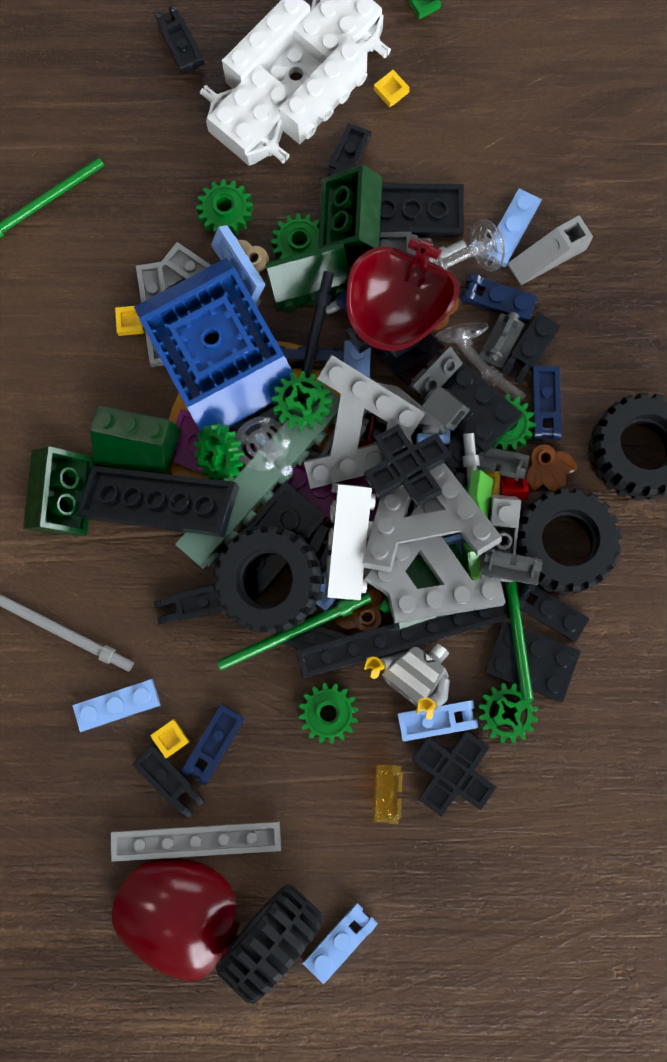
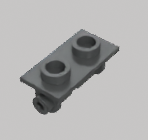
[478,312,525,369]
[408,346,463,400]
[476,447,530,481]
[482,549,543,586]

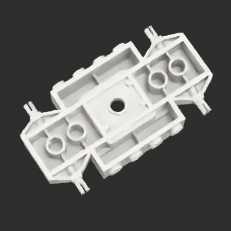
[200,0,391,166]

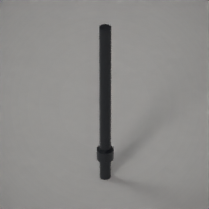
[298,271,334,404]

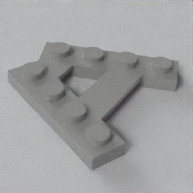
[136,242,261,367]
[304,354,425,489]
[362,463,502,572]
[365,499,506,623]

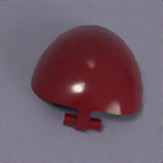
[346,238,460,351]
[112,859,240,982]

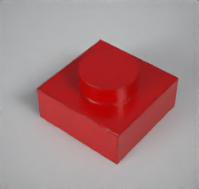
[500,475,529,501]

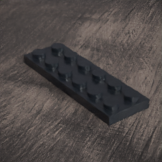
[371,334,522,454]
[76,466,239,537]

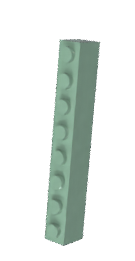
[175,386,340,569]

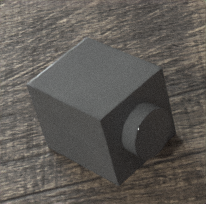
[422,385,470,431]

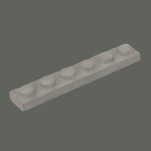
[111,821,281,862]

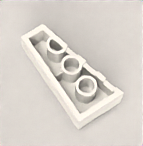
[324,483,375,600]

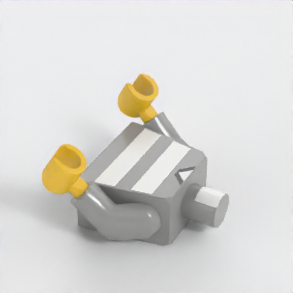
[364,643,450,720]

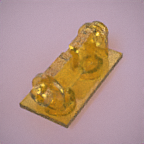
[373,765,404,824]

